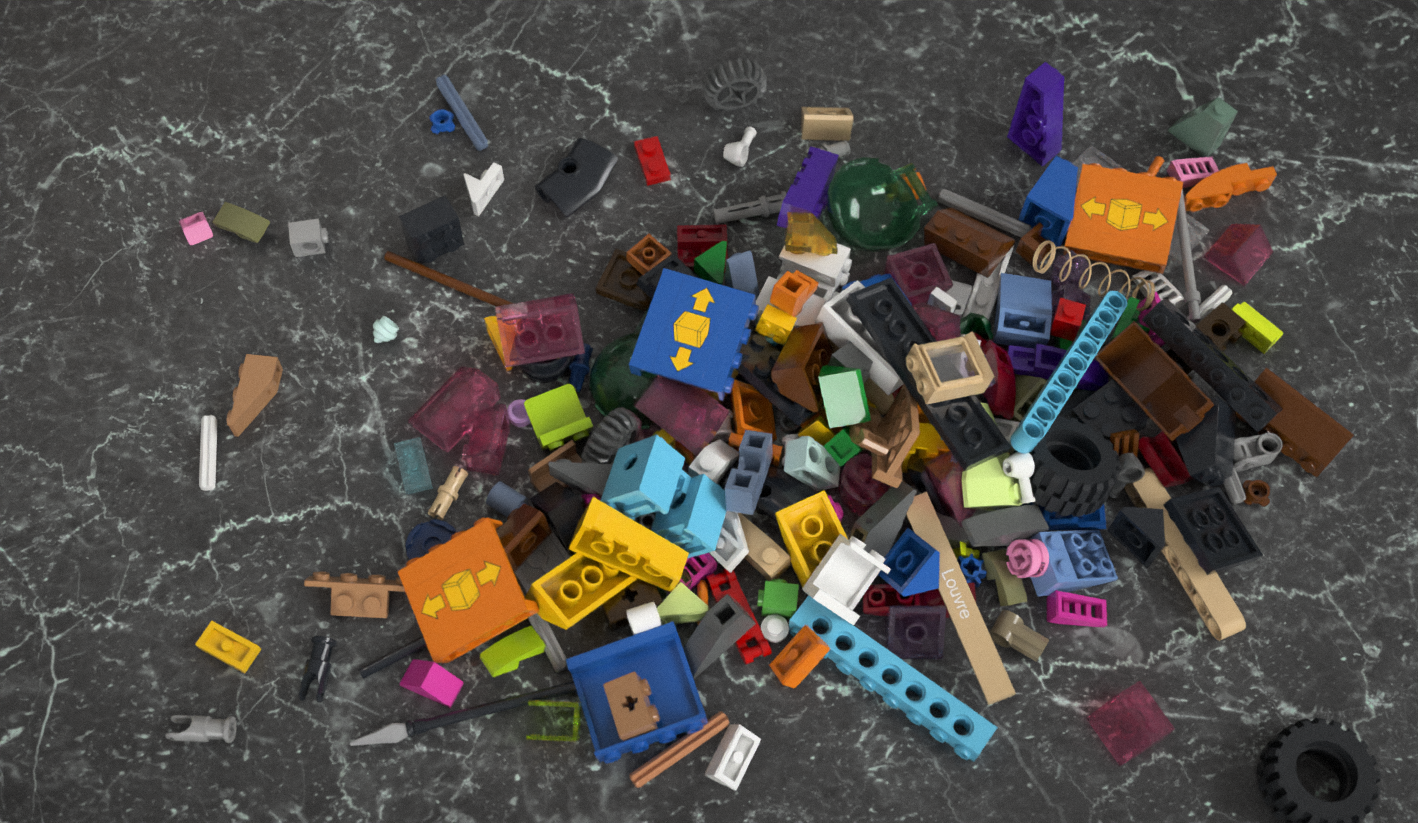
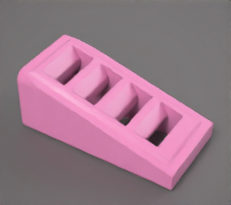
[1167,157,1219,188]

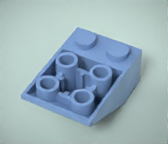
[992,273,1052,349]
[1030,530,1118,596]

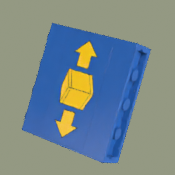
[629,268,759,401]

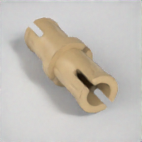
[427,466,468,521]

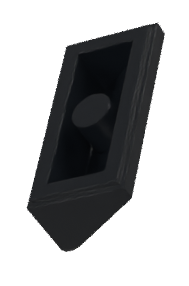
[907,458,946,516]

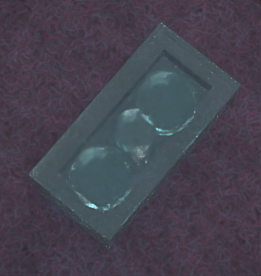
[394,437,433,495]

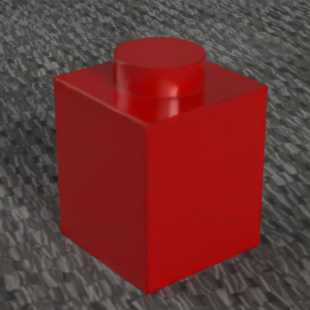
[1050,298,1086,341]

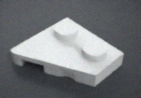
[709,511,749,572]

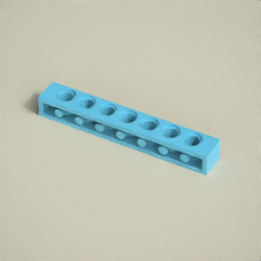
[789,595,998,762]

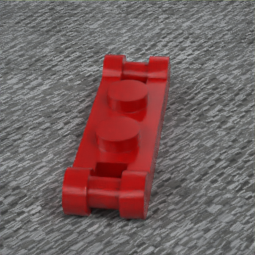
[705,568,772,665]

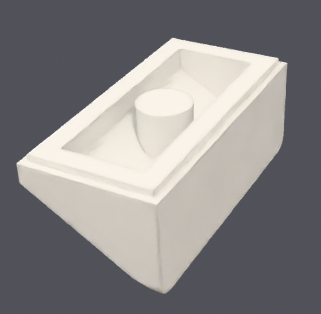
[705,724,761,790]

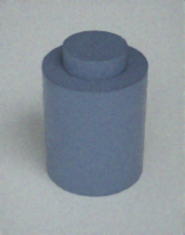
[486,481,528,518]

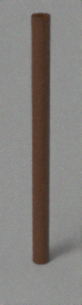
[384,251,523,315]

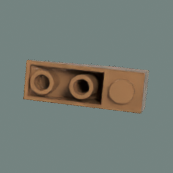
[227,354,283,437]

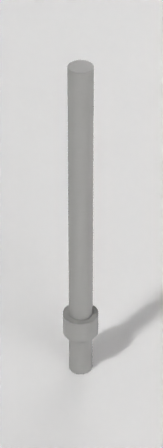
[1176,189,1201,323]

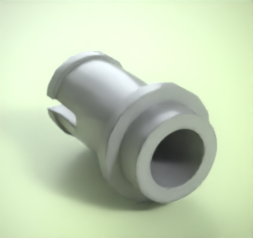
[818,140,850,157]

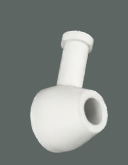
[723,127,757,167]
[1003,452,1035,504]

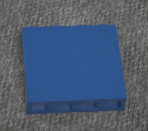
[566,621,708,763]

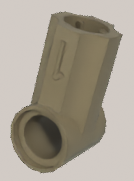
[989,610,1049,662]

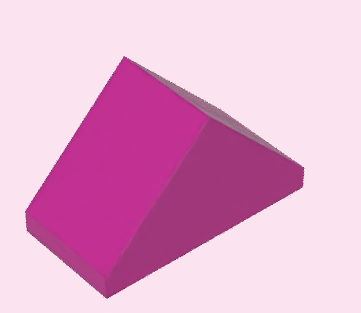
[400,659,464,708]

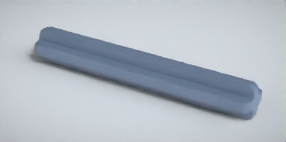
[436,75,488,151]

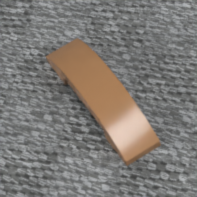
[849,405,889,456]

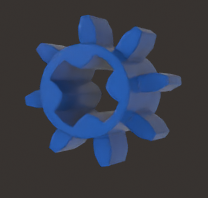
[957,554,987,588]

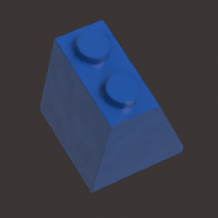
[1018,155,1078,247]

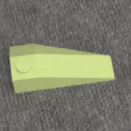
[962,402,1022,511]

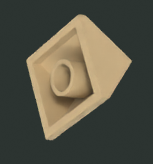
[801,107,853,141]

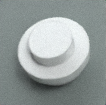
[761,615,789,643]

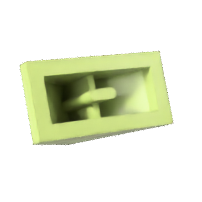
[657,582,711,625]

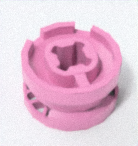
[1006,539,1049,578]

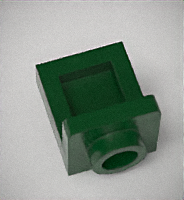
[947,313,993,340]

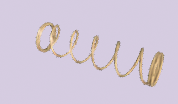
[1033,240,1155,312]

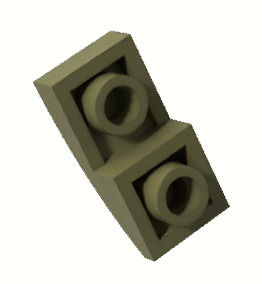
[212,202,270,243]
[982,549,1028,607]

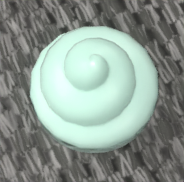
[373,316,399,343]

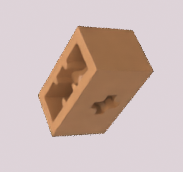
[603,671,660,741]

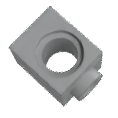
[288,219,329,257]

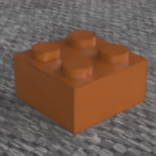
[626,234,671,275]

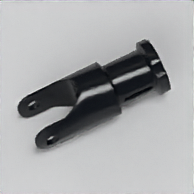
[299,636,337,703]

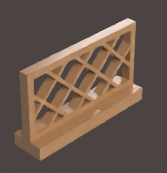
[872,384,920,488]

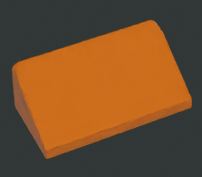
[769,625,830,688]

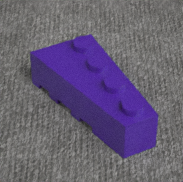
[776,146,839,235]

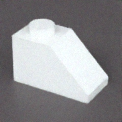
[688,439,739,484]

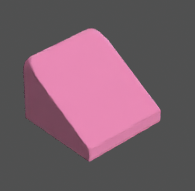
[179,212,213,245]

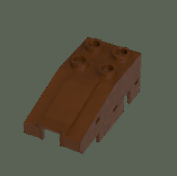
[1094,321,1214,441]

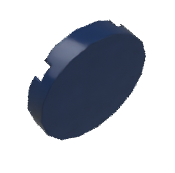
[405,519,457,560]

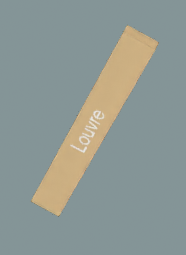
[906,492,1015,705]

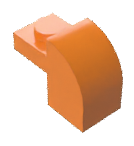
[770,270,819,317]

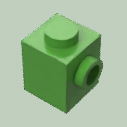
[757,579,799,619]

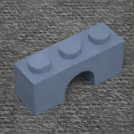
[725,430,773,515]

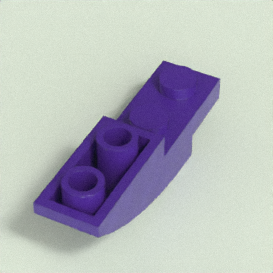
[1007,344,1109,391]

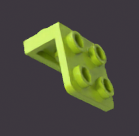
[524,384,593,451]

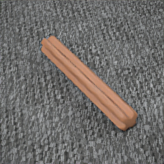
[630,711,729,788]

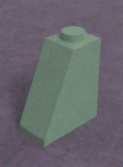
[1168,97,1238,157]

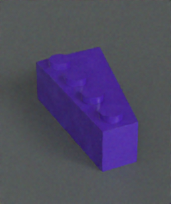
[1007,62,1064,167]

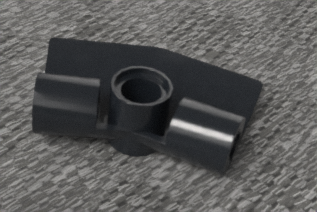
[535,138,618,218]
[722,459,817,523]

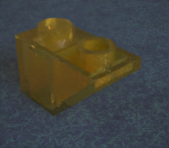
[784,212,838,256]

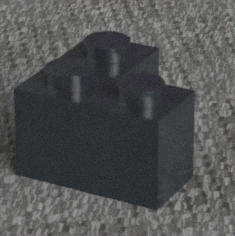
[530,482,586,557]

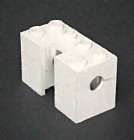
[752,231,852,346]

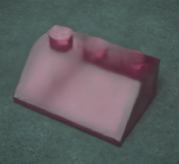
[495,293,585,367]
[408,366,501,453]
[634,375,730,456]

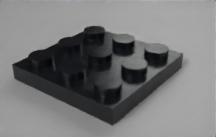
[1163,487,1263,575]

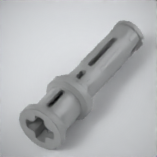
[713,191,786,225]

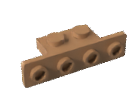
[304,572,405,618]

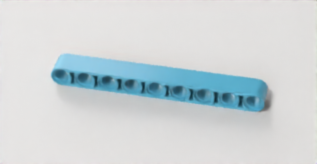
[1010,291,1127,454]

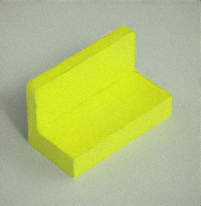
[1232,302,1283,354]

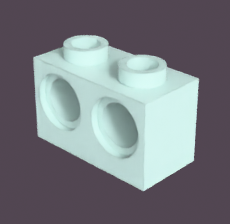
[784,436,840,491]

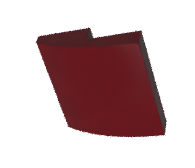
[677,225,728,273]
[1138,431,1194,487]

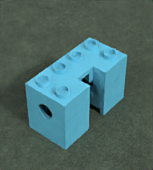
[601,435,726,558]

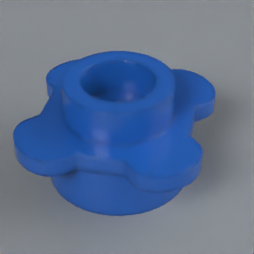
[430,110,455,134]

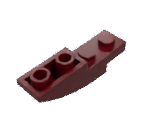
[974,332,1016,420]
[863,583,976,619]

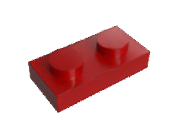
[634,136,671,186]

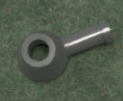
[1109,453,1145,498]

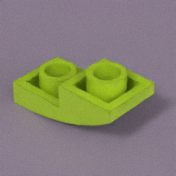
[480,625,545,677]

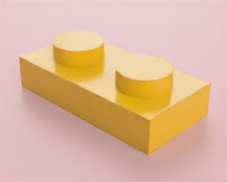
[195,621,261,673]

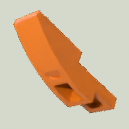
[1184,163,1277,212]

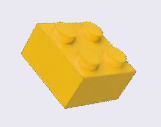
[755,304,797,345]

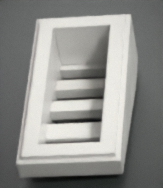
[1132,270,1185,308]

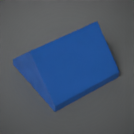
[878,528,940,597]

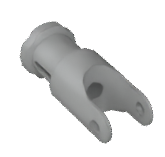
[166,715,236,743]

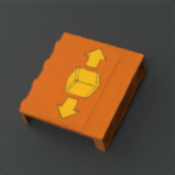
[1063,163,1183,274]
[397,517,540,663]

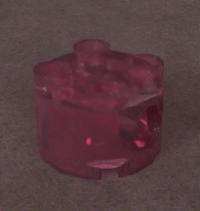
[838,454,892,517]

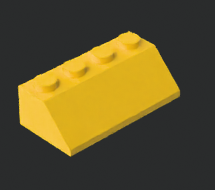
[524,553,638,630]

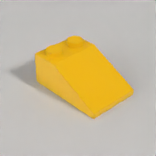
[775,490,848,588]

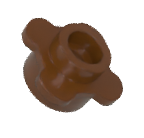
[1243,480,1270,507]

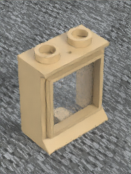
[905,331,994,404]

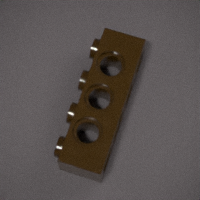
[1166,302,1246,381]

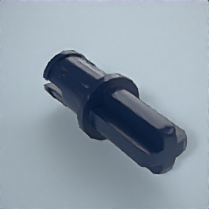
[568,343,593,393]

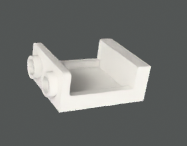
[802,534,891,625]

